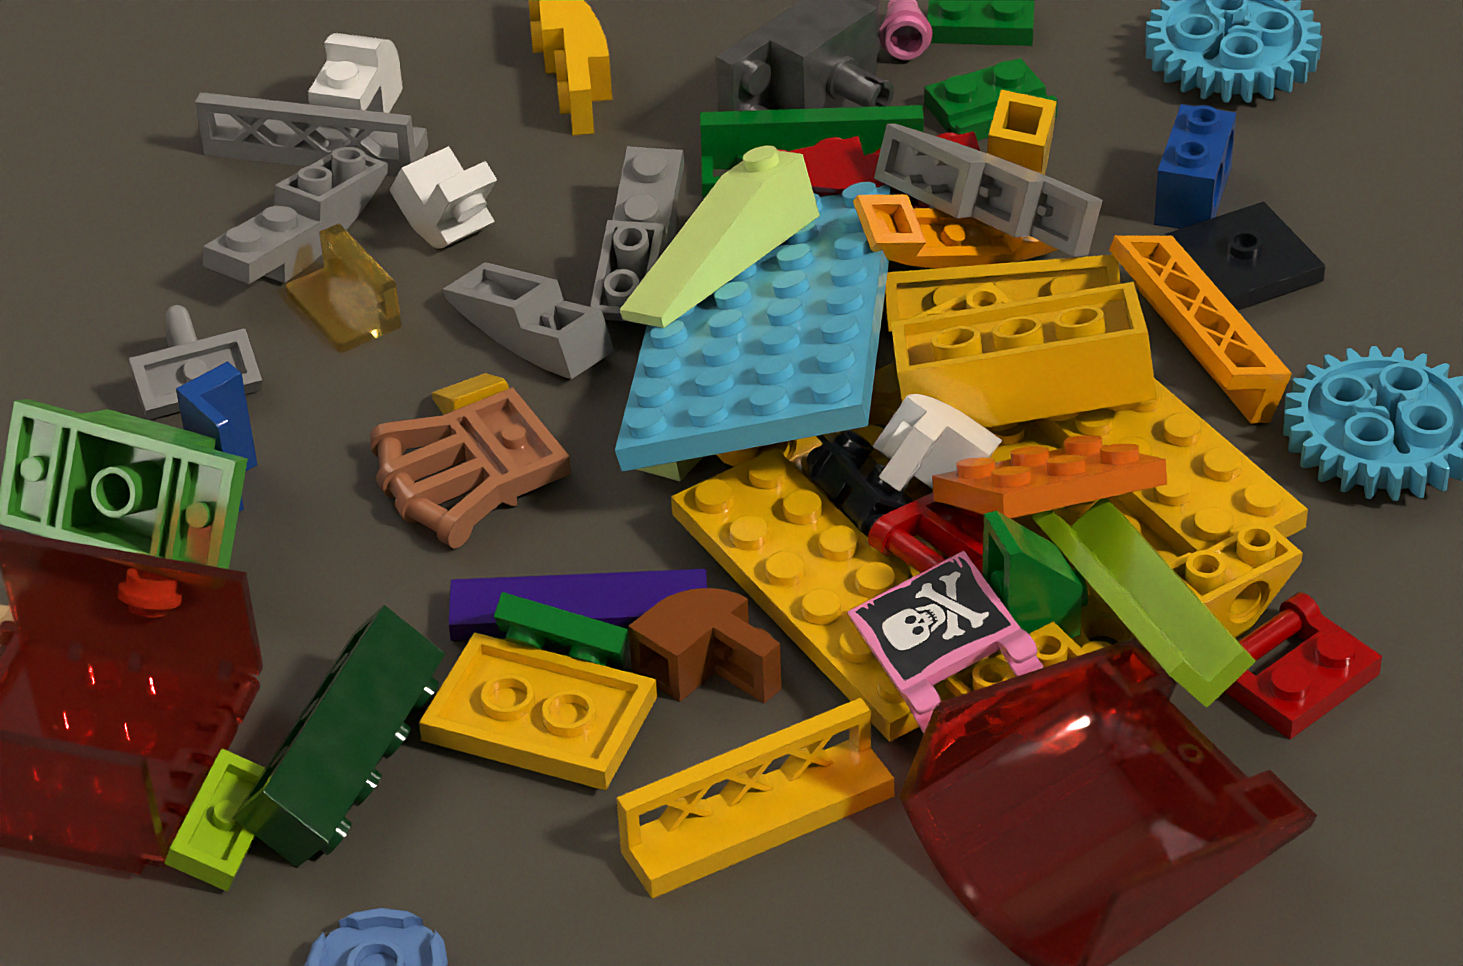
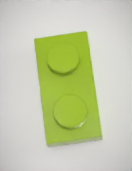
[164,748,265,892]

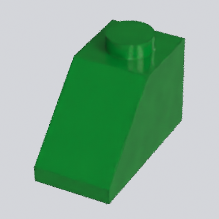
[982,511,1088,638]

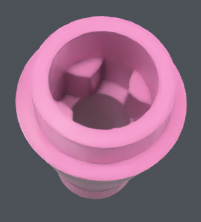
[879,0,932,60]

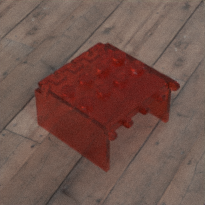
[0,529,264,875]

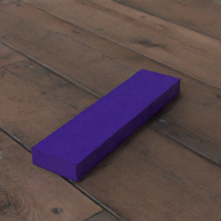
[448,569,707,641]

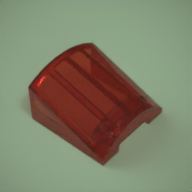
[899,638,1317,966]

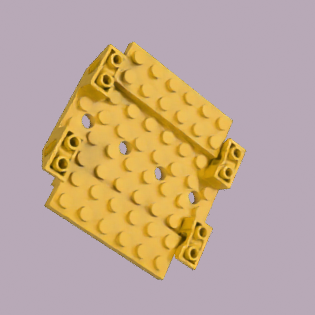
[671,282,1308,744]

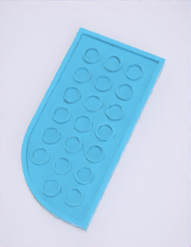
[615,182,894,472]

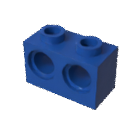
[1154,104,1236,229]

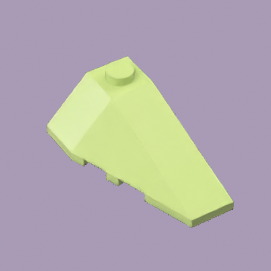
[620,146,820,328]

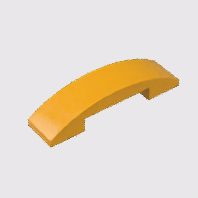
[853,195,1058,269]

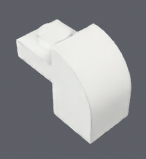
[308,33,403,113]
[389,146,497,249]
[872,394,1002,492]

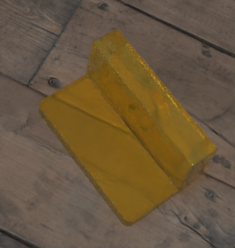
[286,223,402,352]

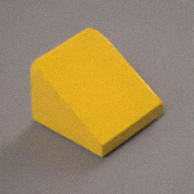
[432,373,509,415]

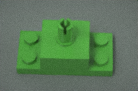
[0,399,248,585]

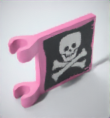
[848,551,1045,735]

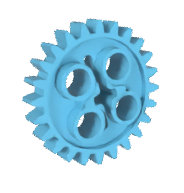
[1145,0,1322,102]
[1283,346,1463,501]

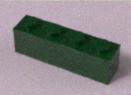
[233,605,446,868]

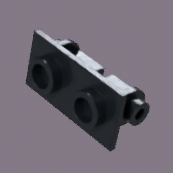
[806,430,913,537]

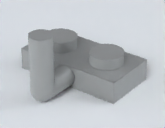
[129,305,262,420]

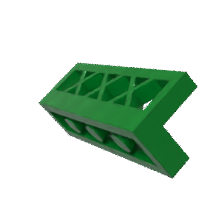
[700,105,924,197]

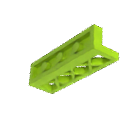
[1032,498,1256,708]

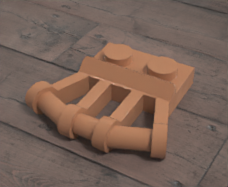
[370,387,571,549]

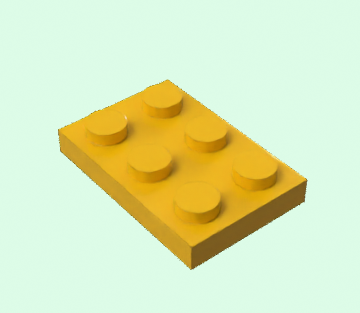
[419,632,657,791]

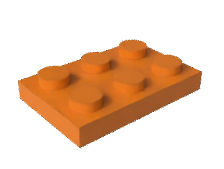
[932,435,1167,519]

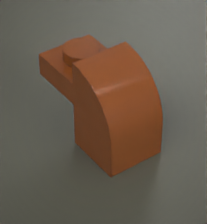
[628,588,782,704]

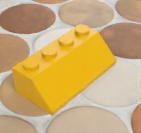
[891,282,1157,431]

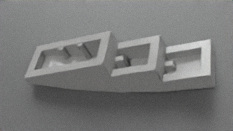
[874,124,1103,257]

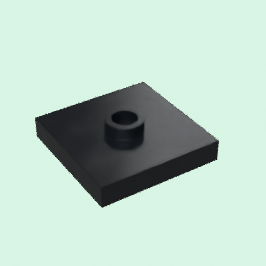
[1165,201,1326,310]

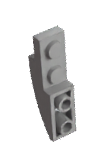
[590,146,684,321]
[203,147,388,284]

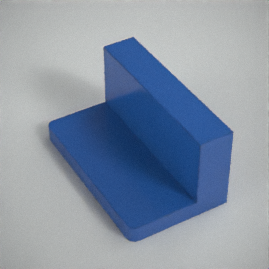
[176,361,258,512]

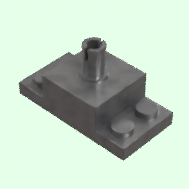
[716,0,894,112]

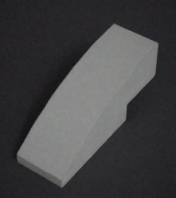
[442,262,614,380]

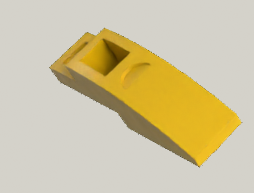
[528,0,612,135]

